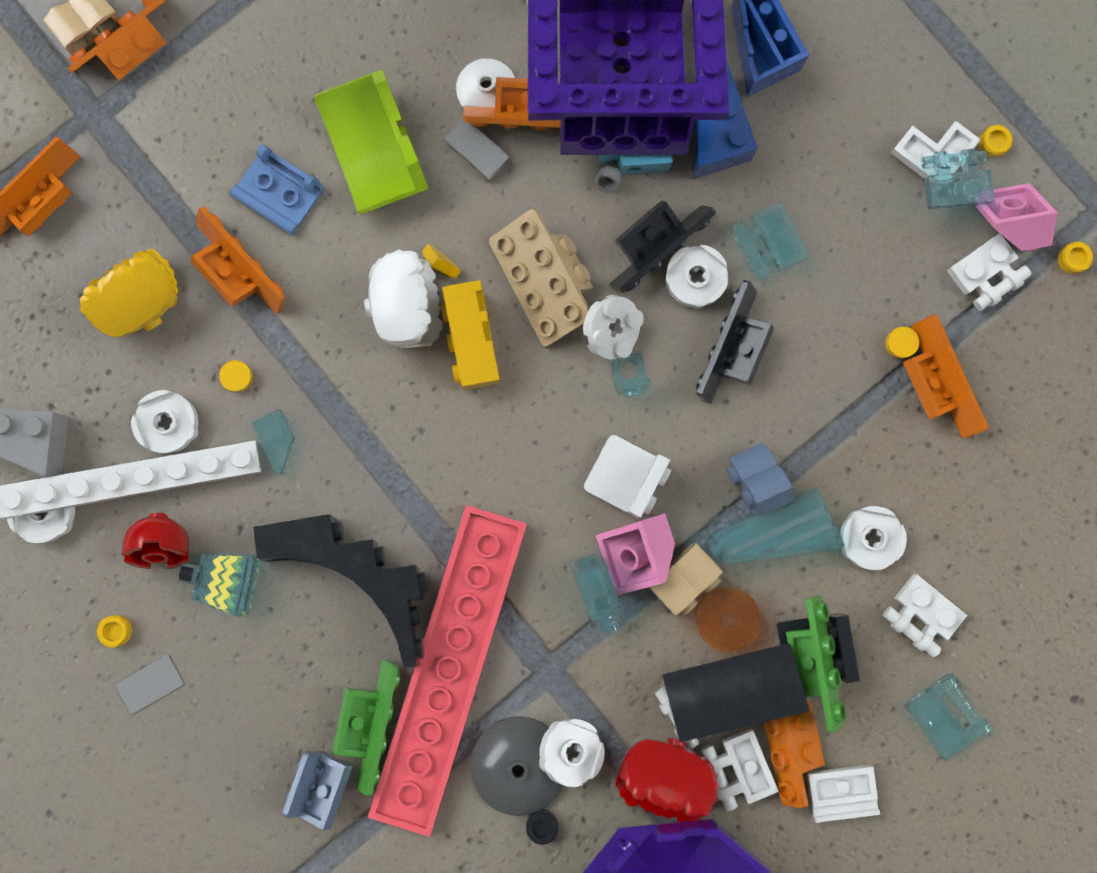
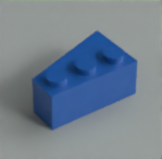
[731,0,809,97]

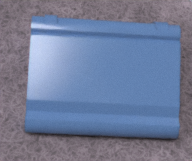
[230,144,324,235]

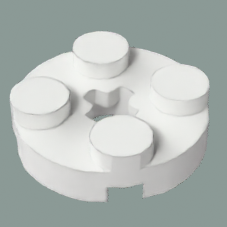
[665,245,728,309]
[583,295,644,359]
[131,390,198,454]
[840,506,907,570]
[7,507,75,543]
[539,719,604,787]

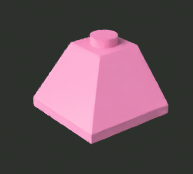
[969,183,1058,251]
[596,513,675,595]

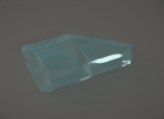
[251,409,295,475]

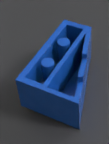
[693,62,758,179]

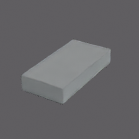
[444,119,510,182]

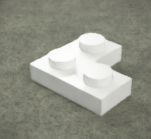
[891,121,980,190]

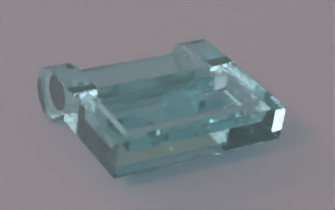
[904,673,992,761]

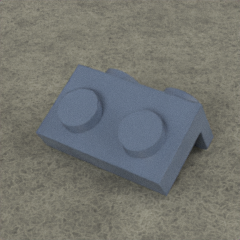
[282,751,353,830]

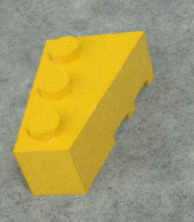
[441,280,500,391]

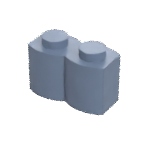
[726,442,794,516]

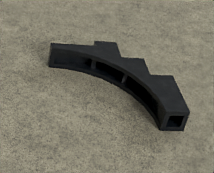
[253,514,428,668]

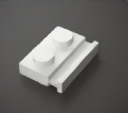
[806,764,880,823]

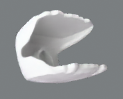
[364,249,443,348]

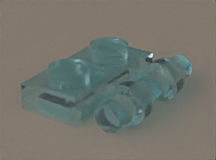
[921,149,994,210]
[732,201,809,281]

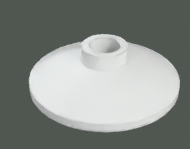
[456,59,515,108]

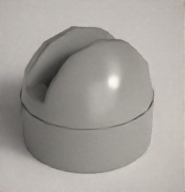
[595,165,622,193]

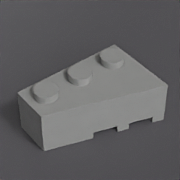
[0,408,69,477]

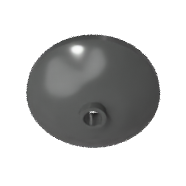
[470,716,563,816]

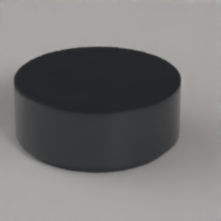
[526,809,558,845]

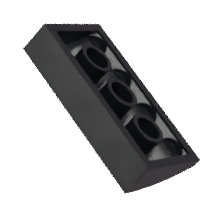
[662,643,810,743]

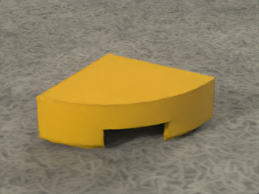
[422,244,462,279]

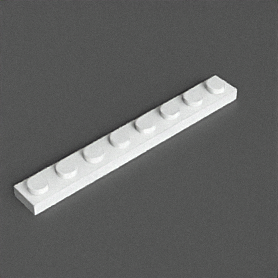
[0,441,262,519]

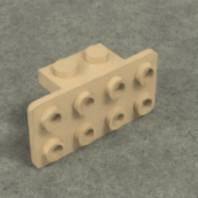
[489,209,593,346]

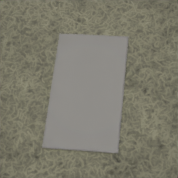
[114,654,184,715]

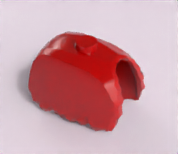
[615,738,719,822]

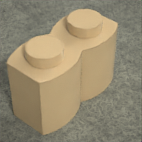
[43,0,120,56]
[649,542,723,616]

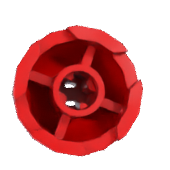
[121,513,189,569]

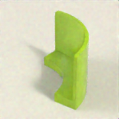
[314,69,429,214]

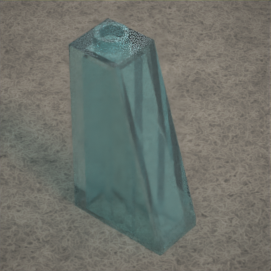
[707,487,845,564]

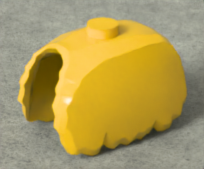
[79,249,178,337]

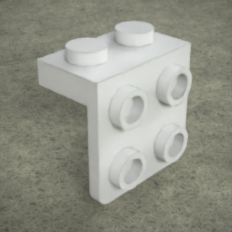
[584,435,672,518]

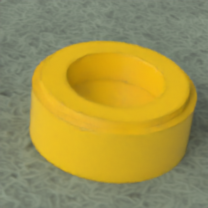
[978,125,1013,158]
[1058,241,1093,274]
[885,327,919,359]
[219,360,253,393]
[97,615,133,648]

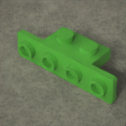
[786,595,846,732]
[332,660,400,796]

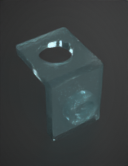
[611,353,651,398]

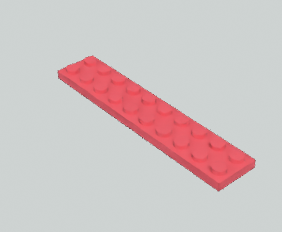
[368,505,527,837]

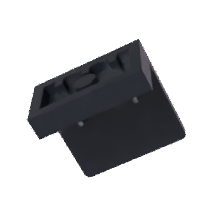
[776,613,860,683]

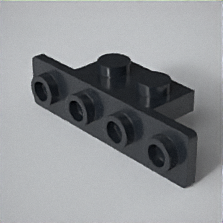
[610,200,716,293]
[696,280,774,404]

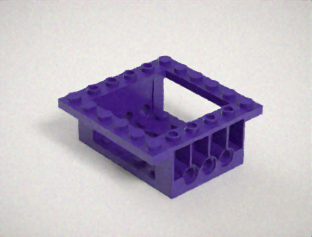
[528,0,730,155]

